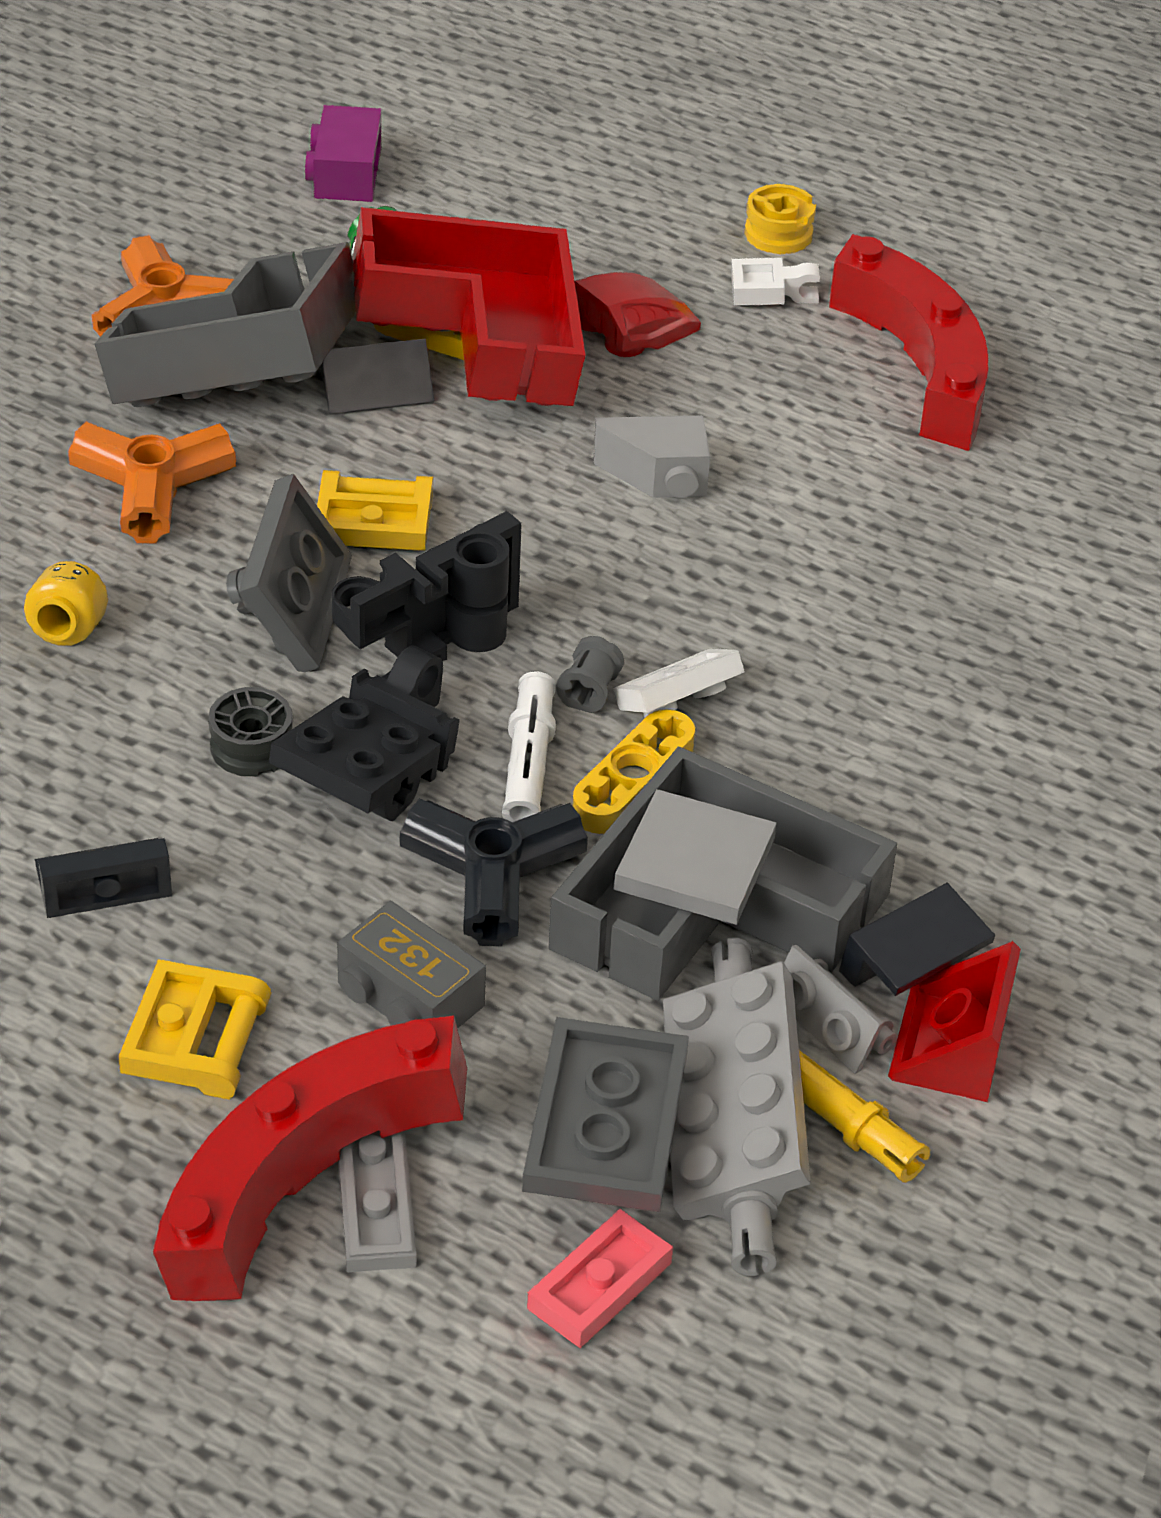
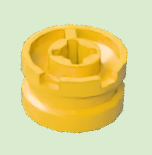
[744,184,816,254]

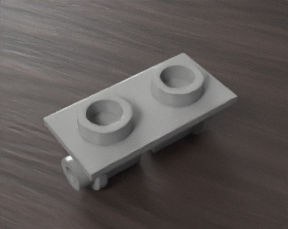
[784,945,897,1074]

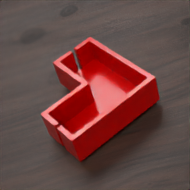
[353,207,585,406]

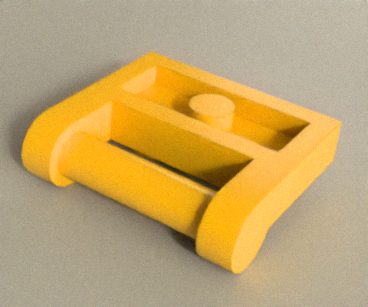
[317,470,434,551]
[119,959,272,1099]

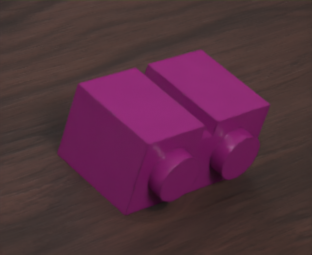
[305,105,382,202]

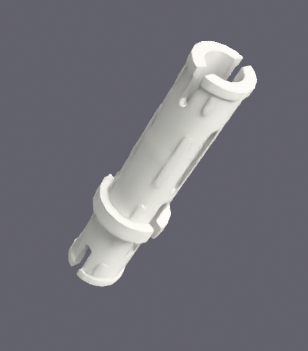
[502,671,556,822]

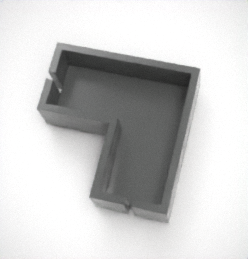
[95,242,356,407]
[548,746,898,1001]

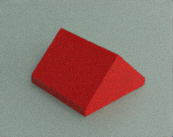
[888,941,1021,1102]

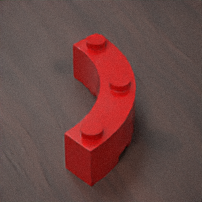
[829,234,988,451]
[153,1016,467,1301]

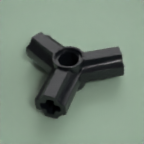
[399,798,588,946]

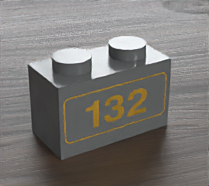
[337,900,486,1029]

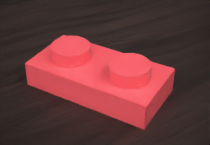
[527,1209,673,1349]

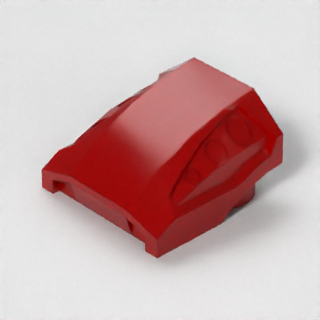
[574,272,701,357]

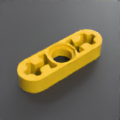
[572,709,695,834]

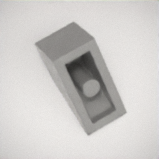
[593,415,710,498]

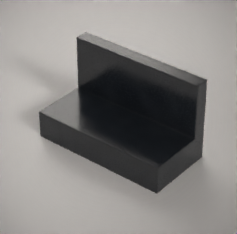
[317,338,434,414]
[35,838,172,918]
[839,882,996,996]

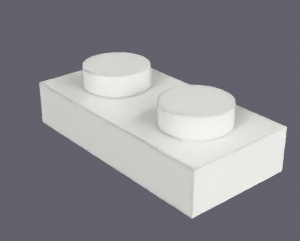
[613,649,745,718]

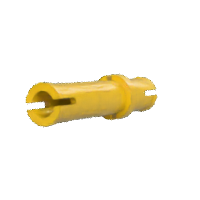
[799,1050,930,1183]

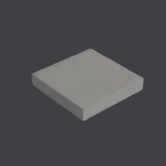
[614,789,777,925]

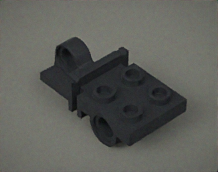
[332,511,522,661]
[269,645,460,821]

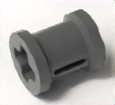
[556,636,625,713]

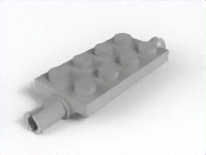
[663,938,811,1276]

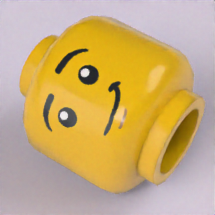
[24,561,108,646]

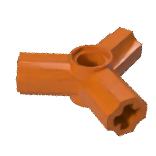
[92,235,234,337]
[68,421,236,543]

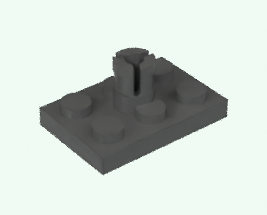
[226,474,352,672]
[522,1017,689,1212]

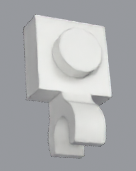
[731,258,820,305]

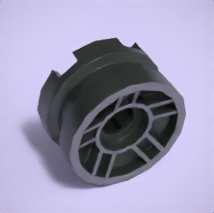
[208,687,293,777]

